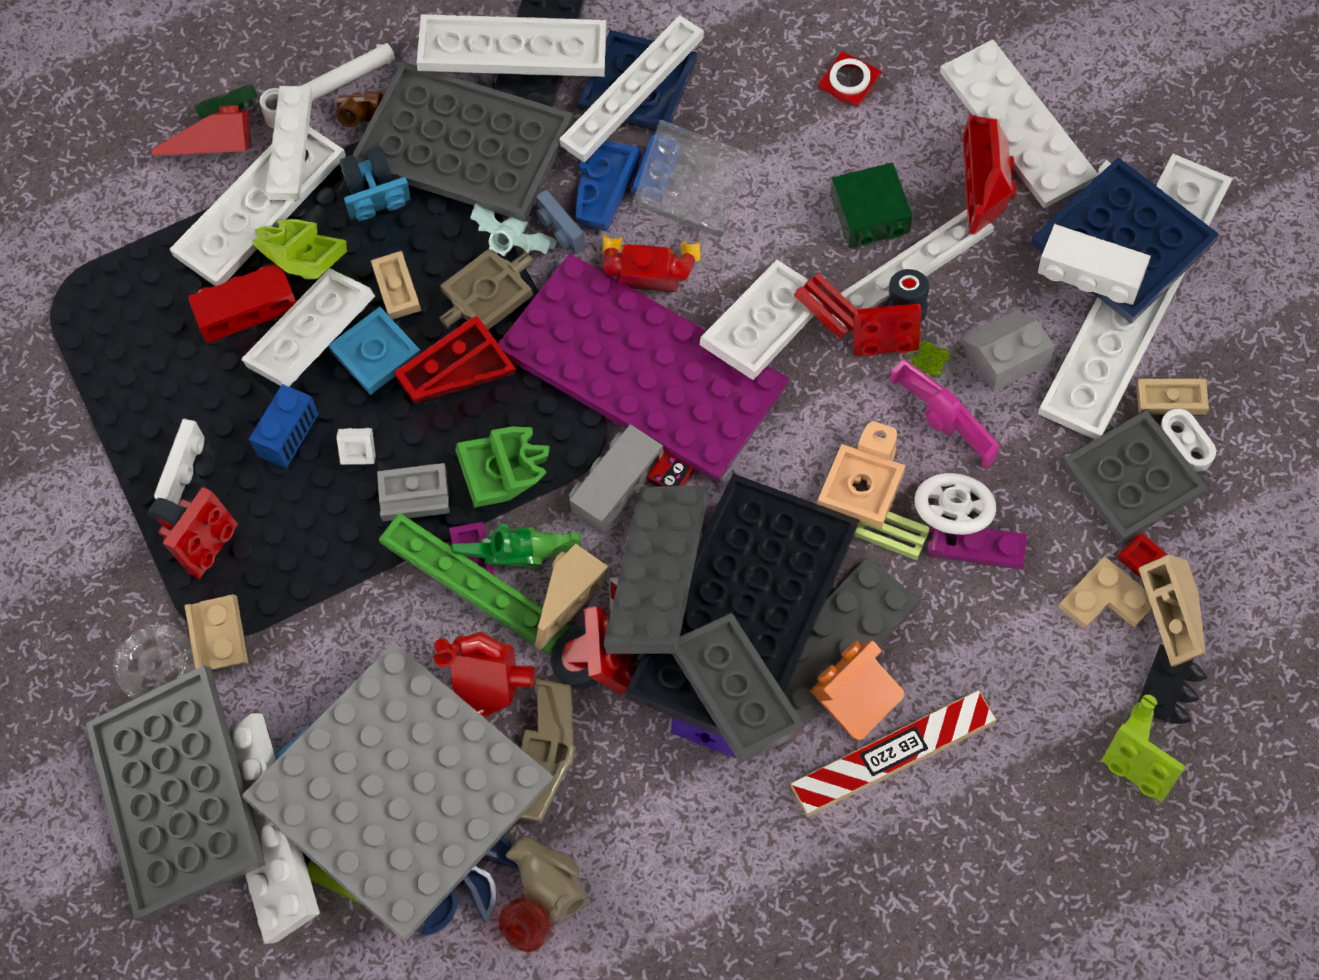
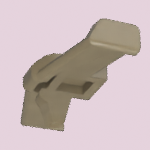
[517,679,576,824]

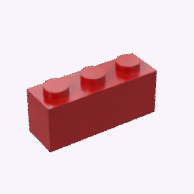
[188,264,296,343]

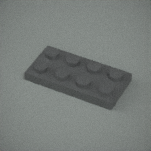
[672,613,805,763]

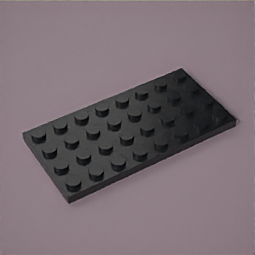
[625,473,860,737]

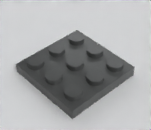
[1062,410,1208,544]

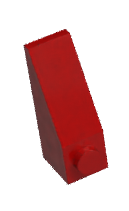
[152,105,252,156]

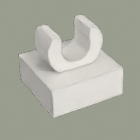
[337,428,376,464]

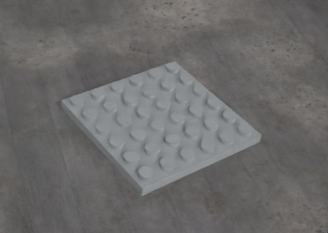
[242,642,554,942]

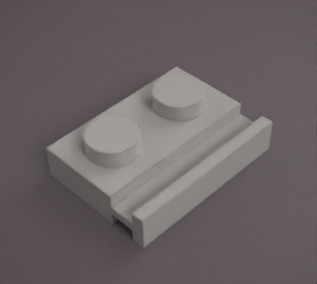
[377,463,450,521]

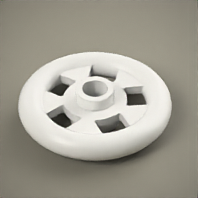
[914,473,996,535]

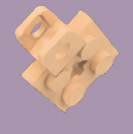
[817,421,906,528]

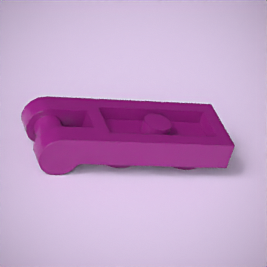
[927,526,1027,570]

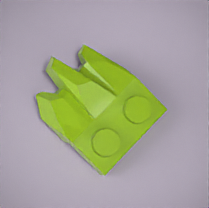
[252,219,347,279]

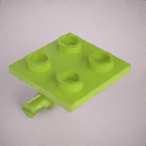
[1101,695,1186,802]

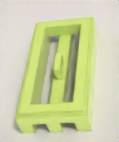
[854,512,930,560]

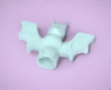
[470,204,557,256]

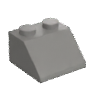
[959,311,1055,392]

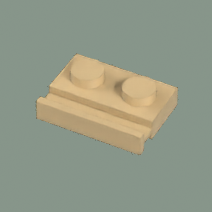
[185,595,248,670]

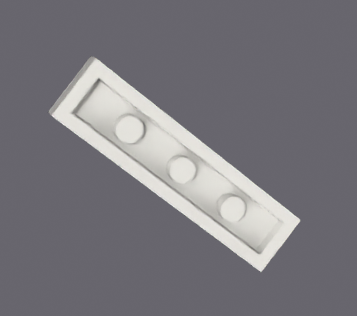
[266,86,313,200]

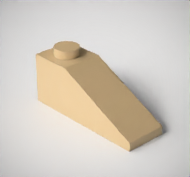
[535,544,608,650]
[1138,555,1206,667]

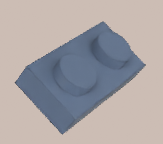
[536,189,586,255]

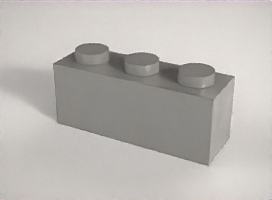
[569,424,664,534]

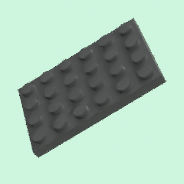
[353,61,574,222]
[86,665,266,922]

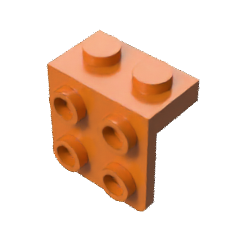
[810,640,904,740]

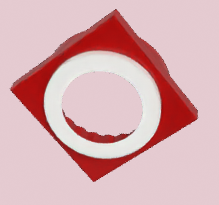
[818,51,882,107]

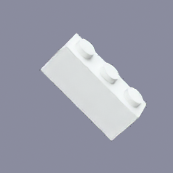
[1038,224,1151,305]

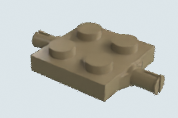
[439,249,533,330]

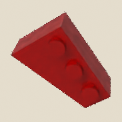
[394,315,516,404]

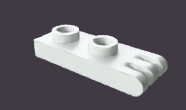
[154,419,204,505]

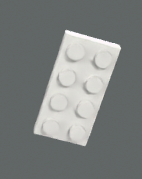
[700,260,823,380]
[241,268,375,387]

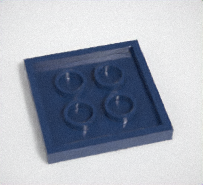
[578,30,697,134]

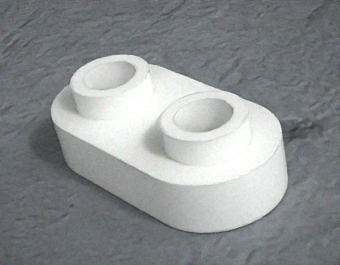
[1160,409,1216,472]

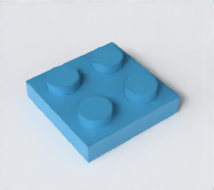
[328,307,421,395]

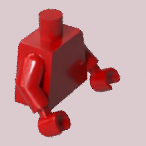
[433,632,535,718]

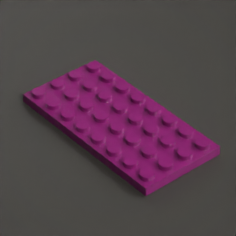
[498,253,790,483]

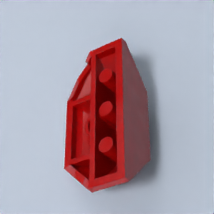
[962,115,1016,235]

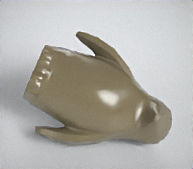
[506,836,590,922]

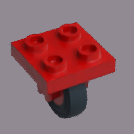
[147,487,238,579]
[550,606,636,694]

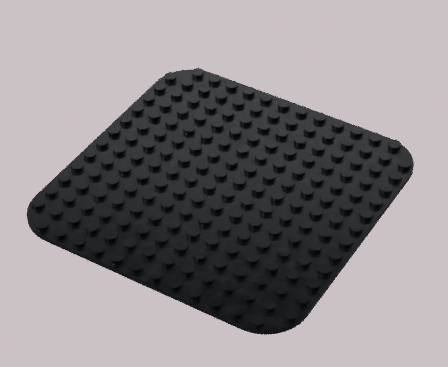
[50,141,607,636]

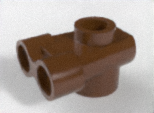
[336,91,384,127]

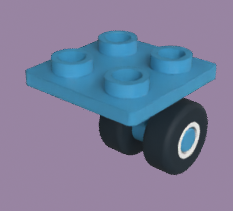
[340,146,410,221]

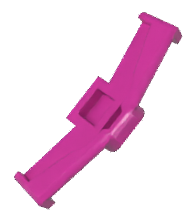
[890,359,1000,469]

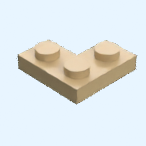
[1058,556,1152,630]

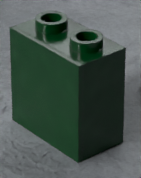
[831,162,912,248]

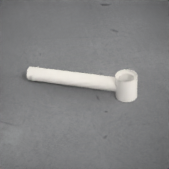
[260,43,395,128]

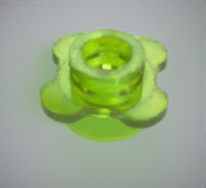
[912,341,951,377]

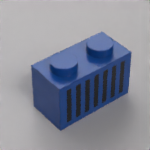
[249,384,319,468]

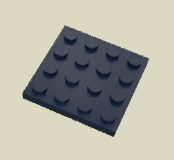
[1031,157,1219,324]

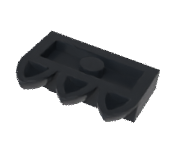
[1137,644,1207,724]

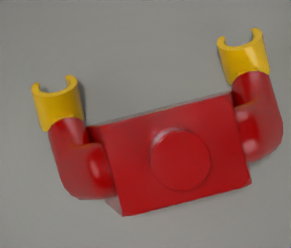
[601,234,701,292]

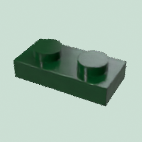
[194,83,258,118]

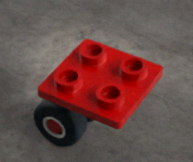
[853,269,929,356]

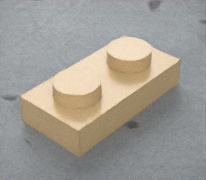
[371,251,421,320]
[1136,379,1209,415]

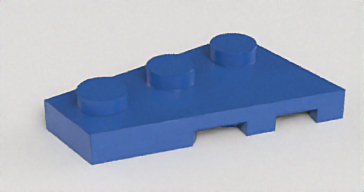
[576,140,642,231]

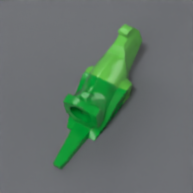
[451,524,582,569]

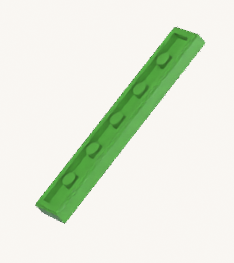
[379,513,569,656]

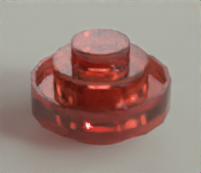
[498,897,551,952]

